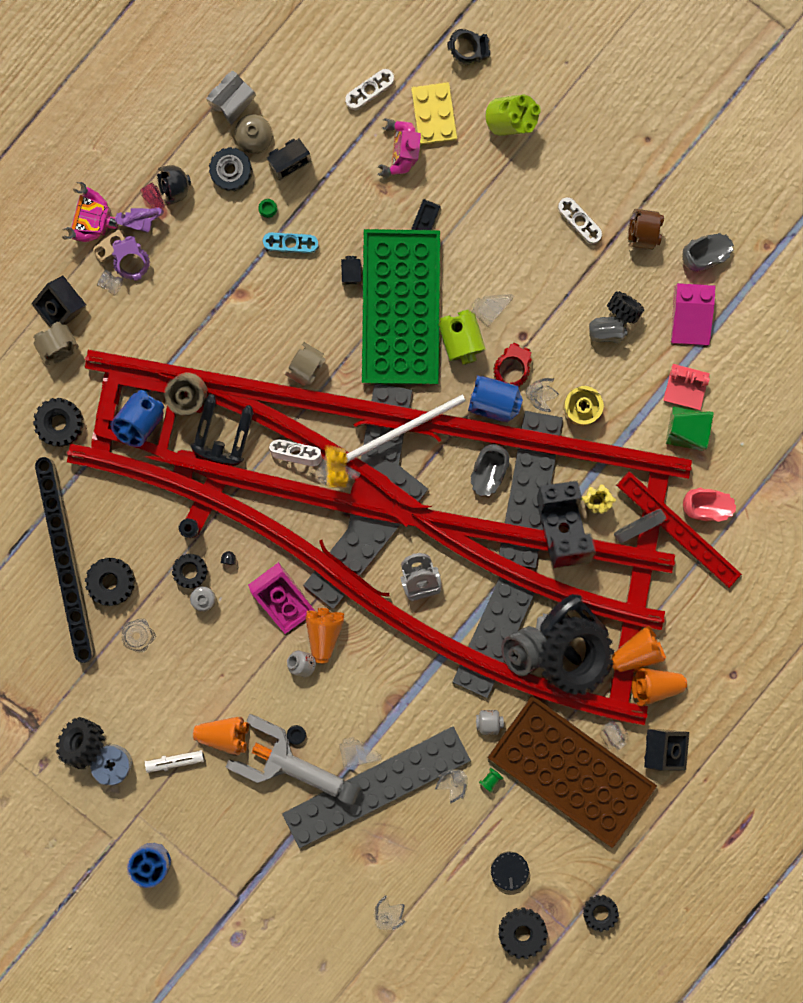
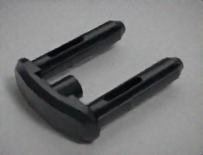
[190,394,254,465]
[540,594,608,665]

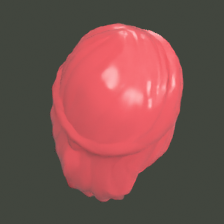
[683,487,736,522]

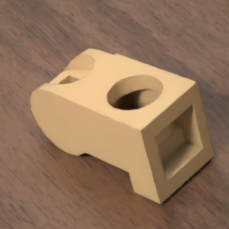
[93,229,127,263]

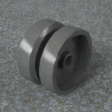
[501,626,547,676]

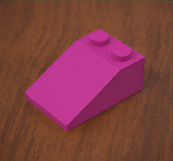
[671,283,716,345]
[248,562,315,634]

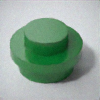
[258,199,278,218]

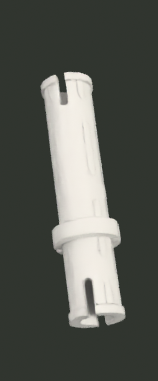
[145,750,204,773]

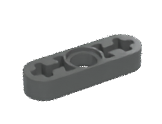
[614,509,666,543]

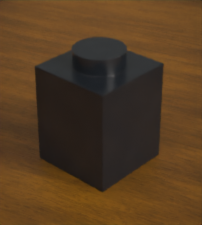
[341,256,361,285]

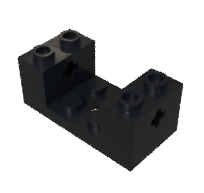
[537,481,595,569]

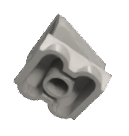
[206,70,256,125]

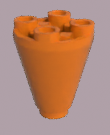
[306,608,344,663]
[193,717,249,755]

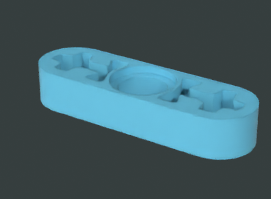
[263,232,318,253]

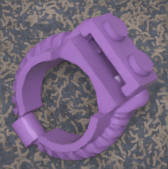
[115,208,164,232]
[112,236,150,281]

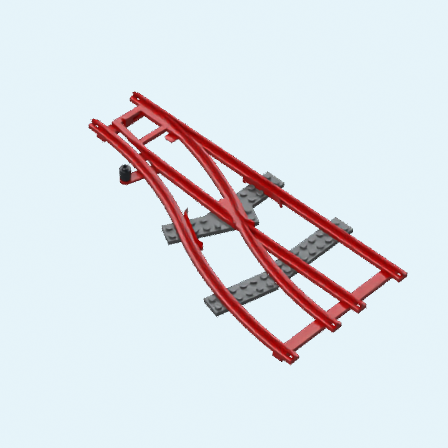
[67,349,692,725]

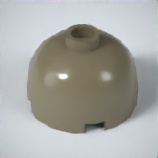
[234,114,272,154]

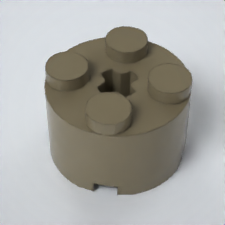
[33,322,79,365]
[285,342,325,387]
[165,372,208,415]

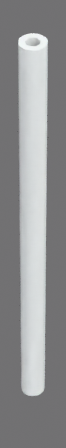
[346,394,466,463]

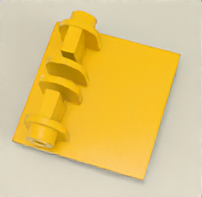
[326,447,348,488]

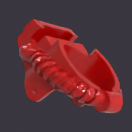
[493,342,532,387]

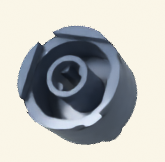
[90,744,132,785]

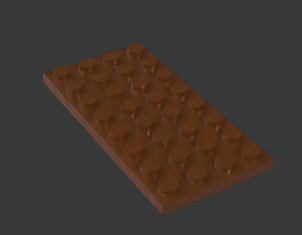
[487,695,657,849]

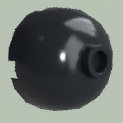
[157,165,191,205]

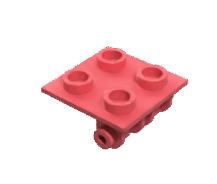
[663,364,710,410]

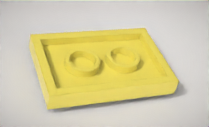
[411,82,457,145]

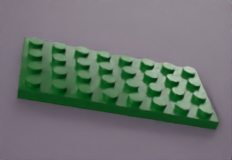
[362,229,440,384]

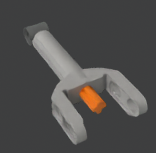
[226,714,361,805]

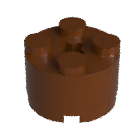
[628,209,664,250]

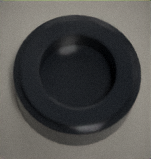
[287,725,306,745]

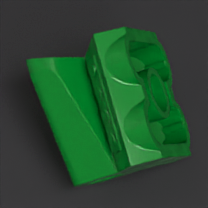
[666,406,714,451]

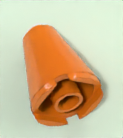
[611,626,666,672]
[631,667,687,706]

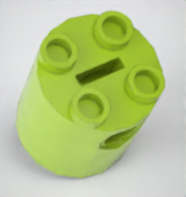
[485,94,541,136]
[438,310,486,365]

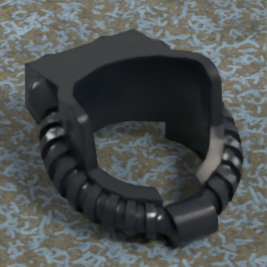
[447,29,491,65]

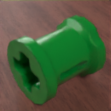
[479,768,504,793]

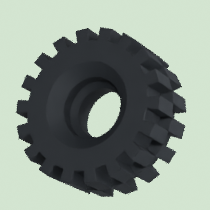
[33,398,84,447]
[85,558,135,606]
[56,717,105,769]
[498,907,548,959]

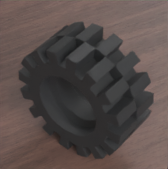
[607,291,645,324]
[172,554,208,588]
[583,894,619,932]

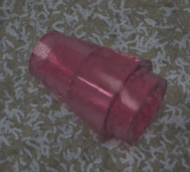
[140,182,165,209]

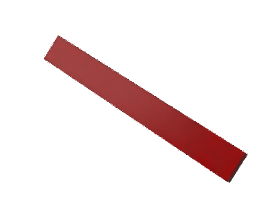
[616,471,742,588]

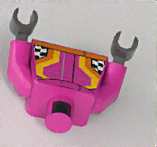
[377,118,421,178]
[62,182,118,242]

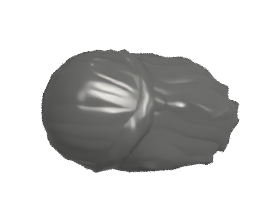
[682,233,734,272]
[471,444,510,496]

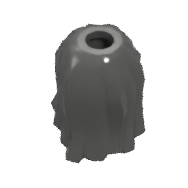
[589,316,628,344]

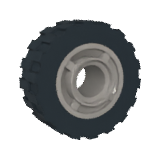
[209,147,252,191]

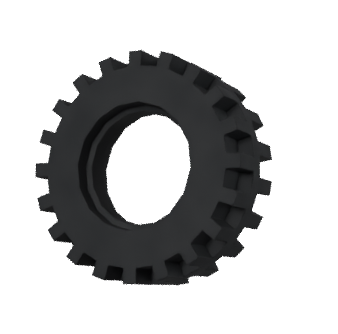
[539,617,614,695]

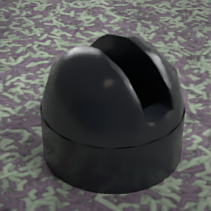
[220,551,236,565]

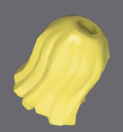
[581,485,616,513]

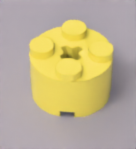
[563,386,604,426]

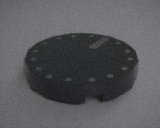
[491,851,529,891]

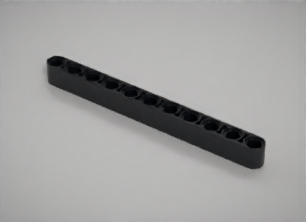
[35,457,94,663]

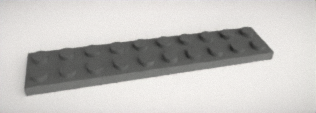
[282,726,471,848]

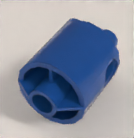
[468,376,523,423]
[111,390,164,447]
[128,843,171,887]

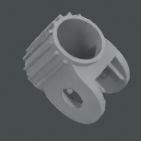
[400,553,441,601]

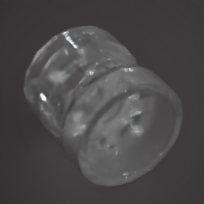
[97,270,123,296]

